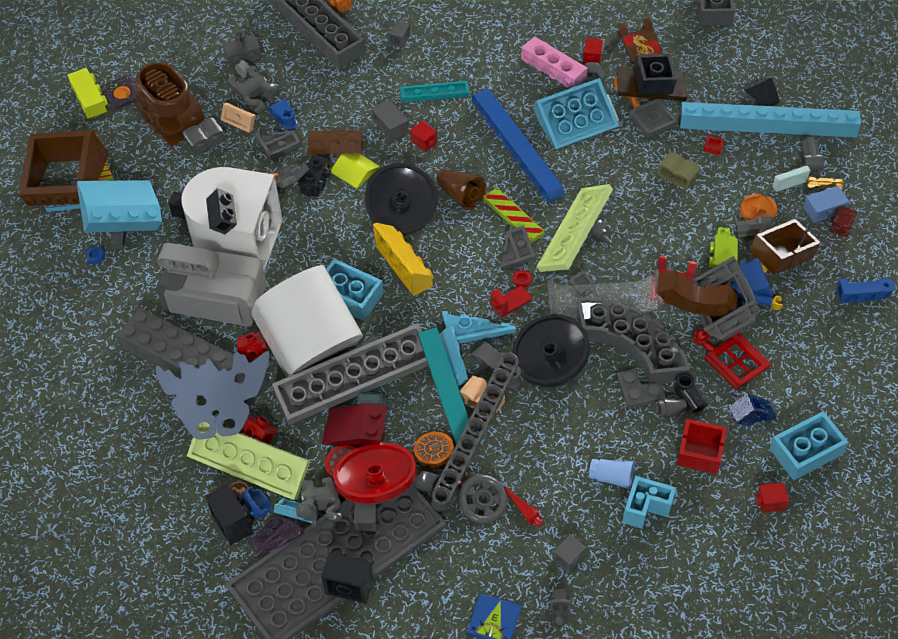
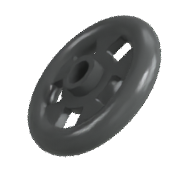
[458,475,507,524]

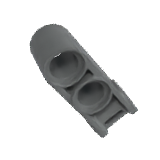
[470,342,521,389]

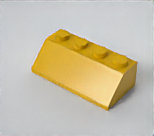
[373,223,434,296]

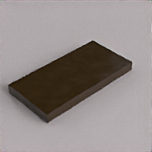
[617,67,687,101]

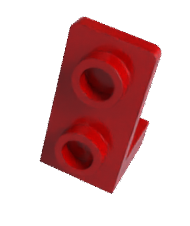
[490,286,532,318]

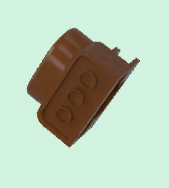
[135,62,204,147]

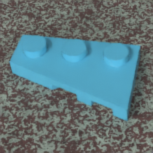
[439,325,469,389]

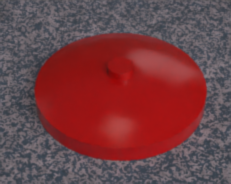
[333,443,417,504]

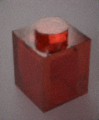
[830,206,858,238]

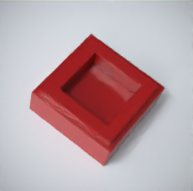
[703,135,725,155]

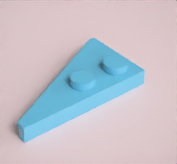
[442,311,516,344]

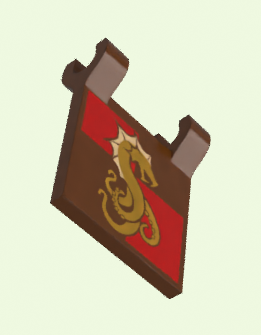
[617,18,663,63]

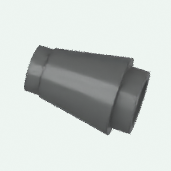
[655,398,687,418]

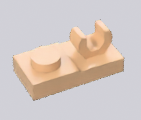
[220,103,256,133]

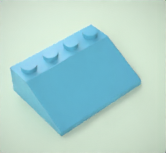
[532,78,619,149]
[77,180,162,232]

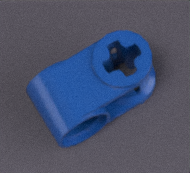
[268,99,298,130]

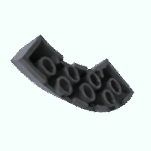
[577,298,690,384]

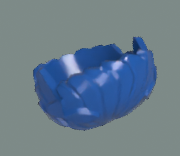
[240,486,272,518]

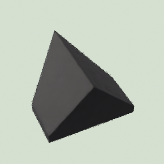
[744,78,780,106]

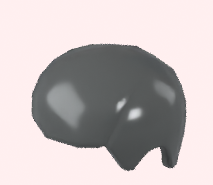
[412,470,441,492]

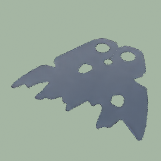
[156,351,269,439]

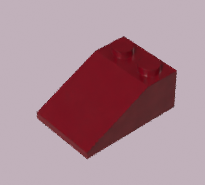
[322,403,388,448]

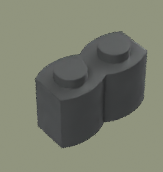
[183,118,225,154]

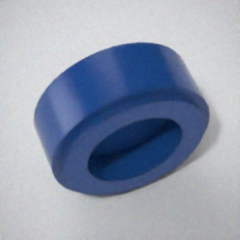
[86,247,105,264]

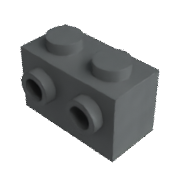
[371,99,409,141]

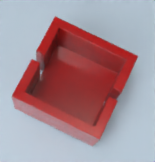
[677,419,727,474]

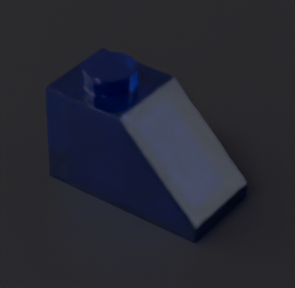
[729,393,777,426]

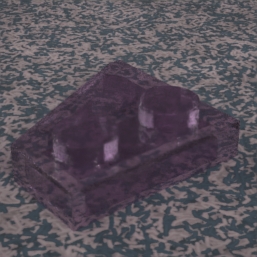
[248,514,305,555]

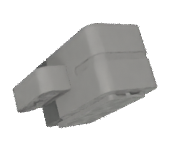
[156,243,267,327]

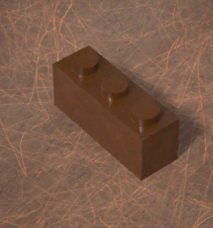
[308,130,363,154]

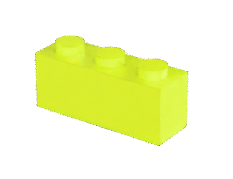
[67,68,108,119]

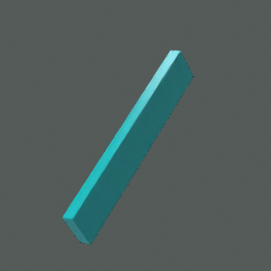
[418,327,473,445]

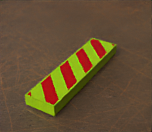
[484,187,545,243]

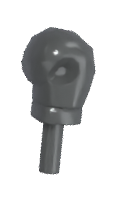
[589,218,612,245]

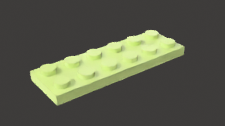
[537,184,613,272]
[187,422,310,500]

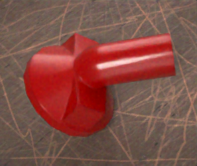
[692,328,715,353]

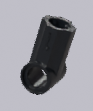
[674,372,708,413]

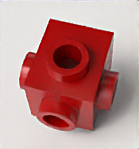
[237,333,268,362]
[241,416,277,445]

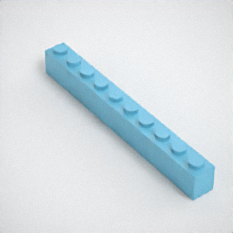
[680,102,861,137]

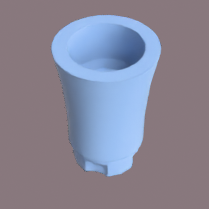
[589,459,634,490]

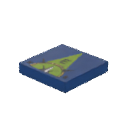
[467,593,522,639]

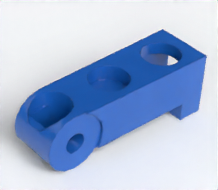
[836,278,895,304]

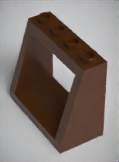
[19,130,109,206]

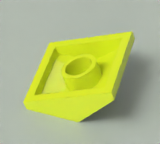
[331,153,380,189]

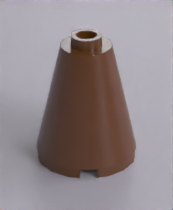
[437,169,487,210]

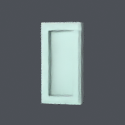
[773,166,810,192]

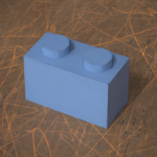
[803,186,849,223]

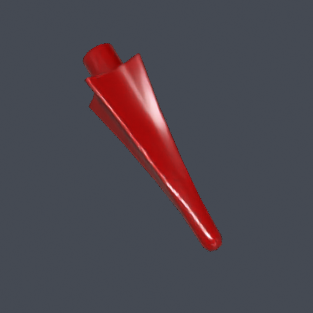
[504,487,544,528]

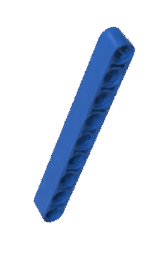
[471,89,565,203]

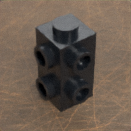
[298,156,331,197]
[206,188,237,235]

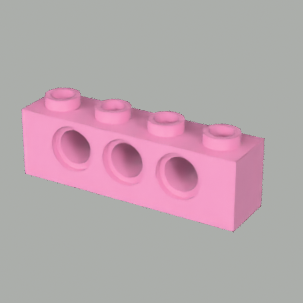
[521,36,587,88]

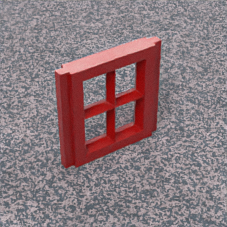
[704,333,772,390]

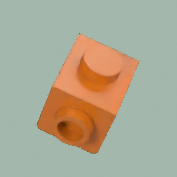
[327,0,352,13]

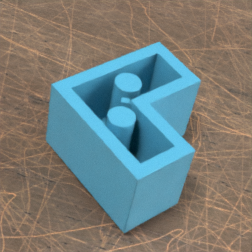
[622,476,676,529]

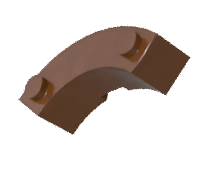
[656,270,738,317]

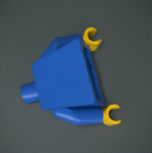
[730,258,783,310]

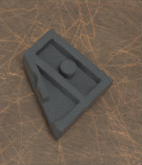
[255,131,302,160]
[275,164,309,189]
[501,225,536,270]

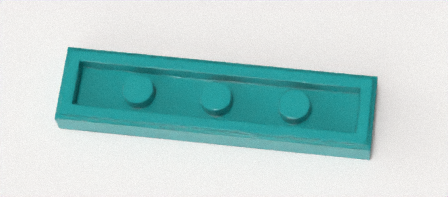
[400,81,470,103]

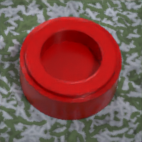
[513,270,532,288]

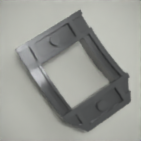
[691,256,758,341]

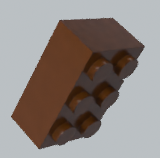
[749,219,821,275]

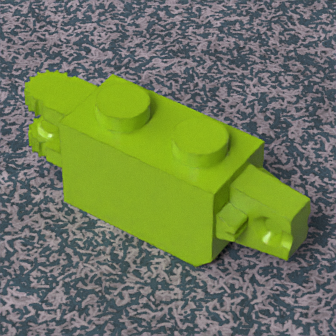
[709,227,738,285]

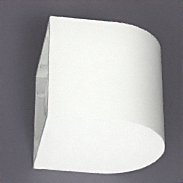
[182,167,283,270]
[251,265,363,378]

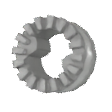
[235,60,250,78]

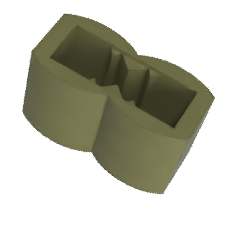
[657,152,700,190]

